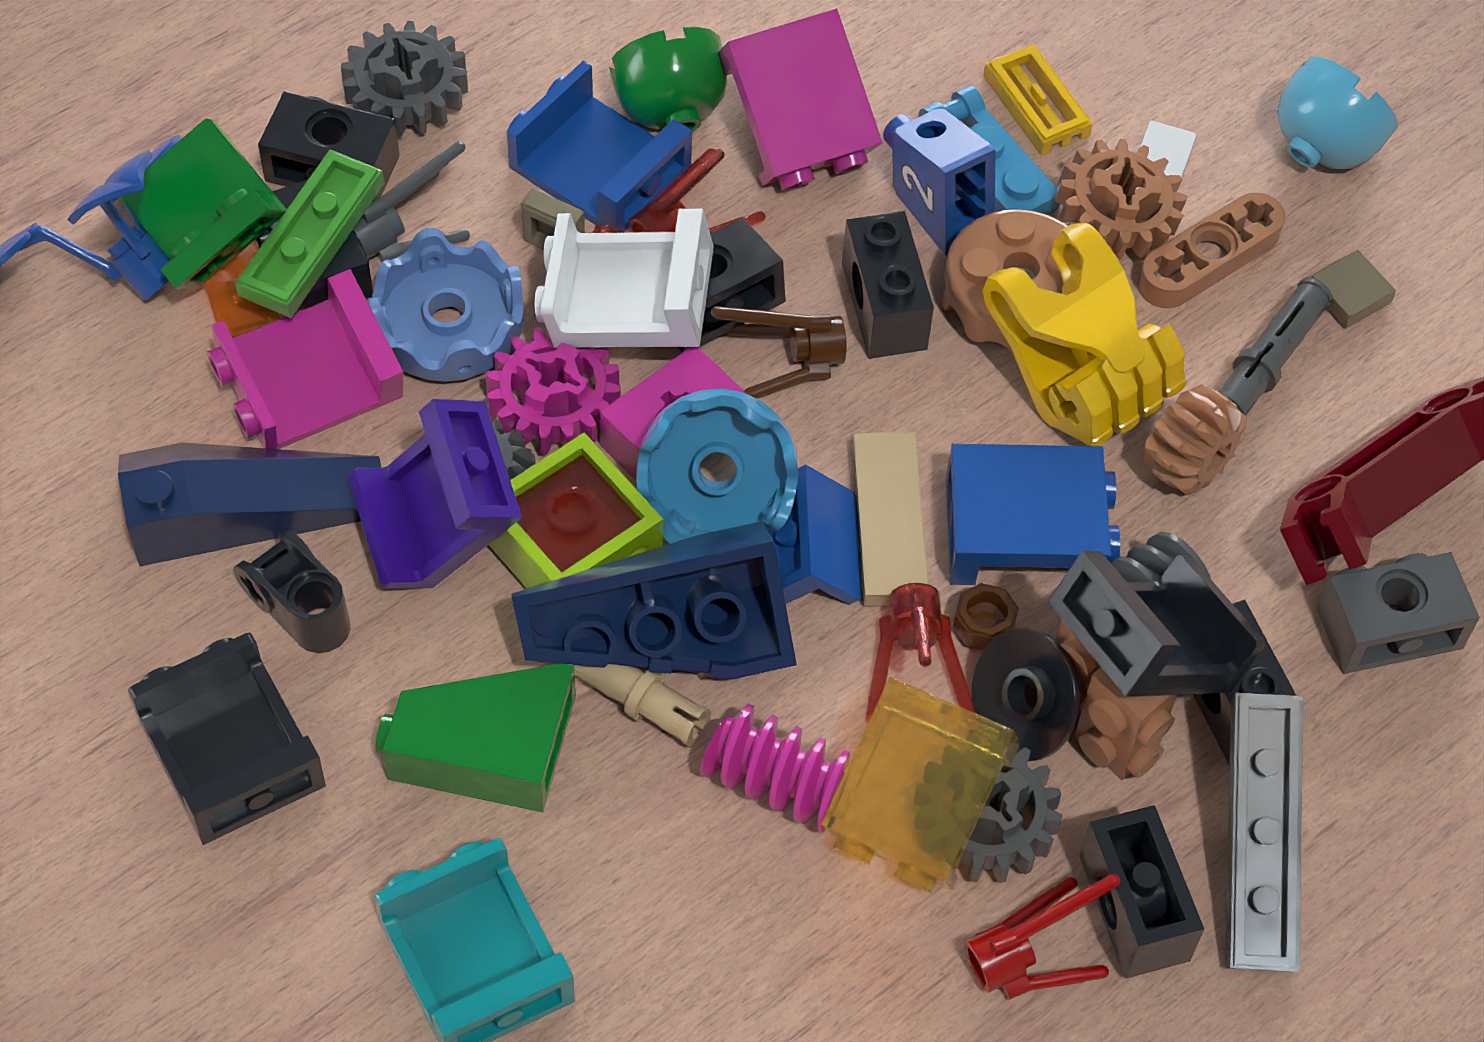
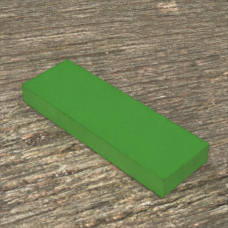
[235,149,385,318]

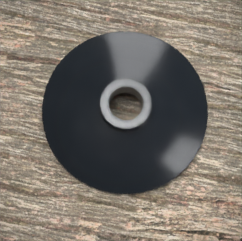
[972,628,1080,762]

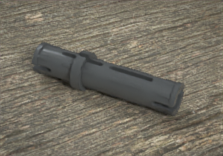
[1219,278,1333,416]

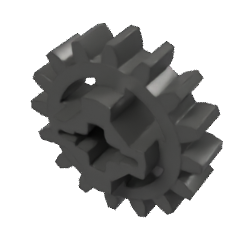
[341,21,468,136]
[914,737,1062,883]

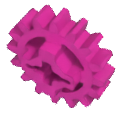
[486,327,621,454]

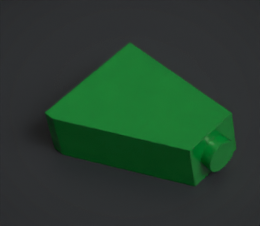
[376,663,576,813]

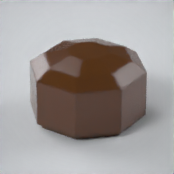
[953,583,1019,650]

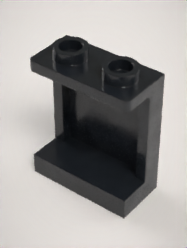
[1047,551,1265,697]
[128,632,326,845]

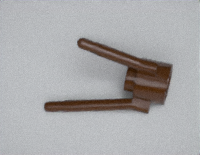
[711,306,847,399]

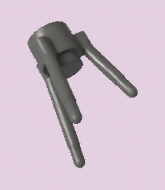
[353,141,470,262]

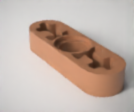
[1138,193,1285,308]

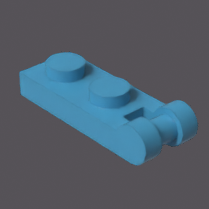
[918,85,1060,215]

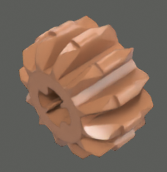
[1143,384,1247,495]

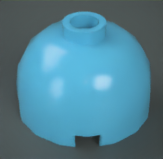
[1277,56,1398,169]

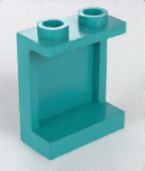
[374,838,575,1042]

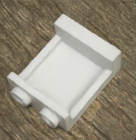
[535,209,714,348]

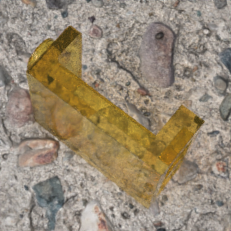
[821,677,1021,893]

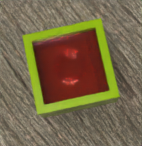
[488,433,664,589]

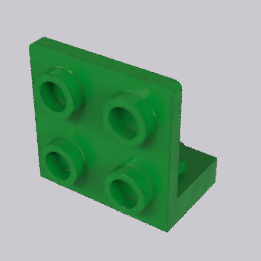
[120,118,287,289]

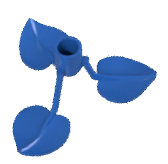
[0,135,183,300]

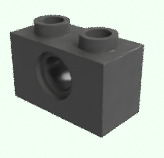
[1317,552,1480,674]

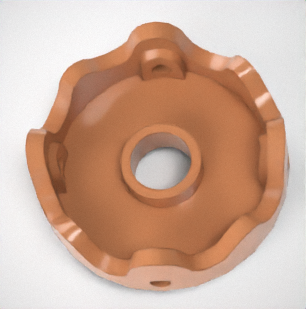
[941,209,1068,359]

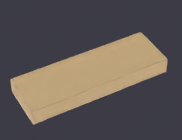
[852,432,929,606]

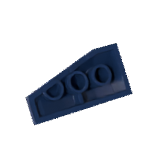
[118,442,382,567]

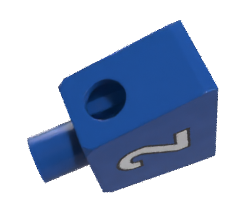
[883,109,996,255]

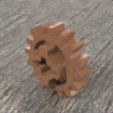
[1055,139,1187,259]

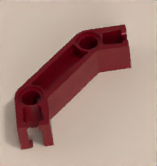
[1280,376,1484,585]

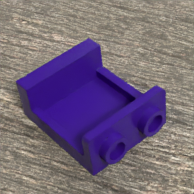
[348,399,522,588]

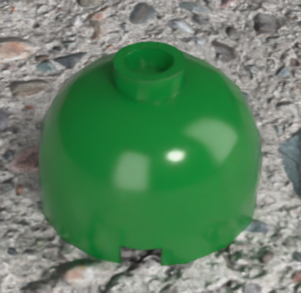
[609,26,727,132]

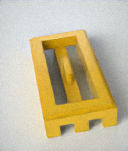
[983,44,1093,156]

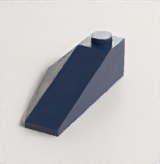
[511,521,797,679]

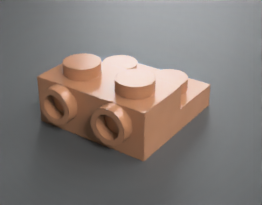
[1056,619,1177,780]

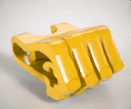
[982,223,1186,446]

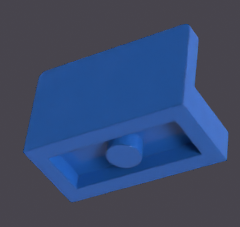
[769,464,862,604]

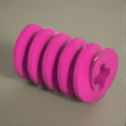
[700,703,851,833]

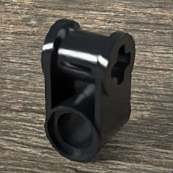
[234,529,351,653]

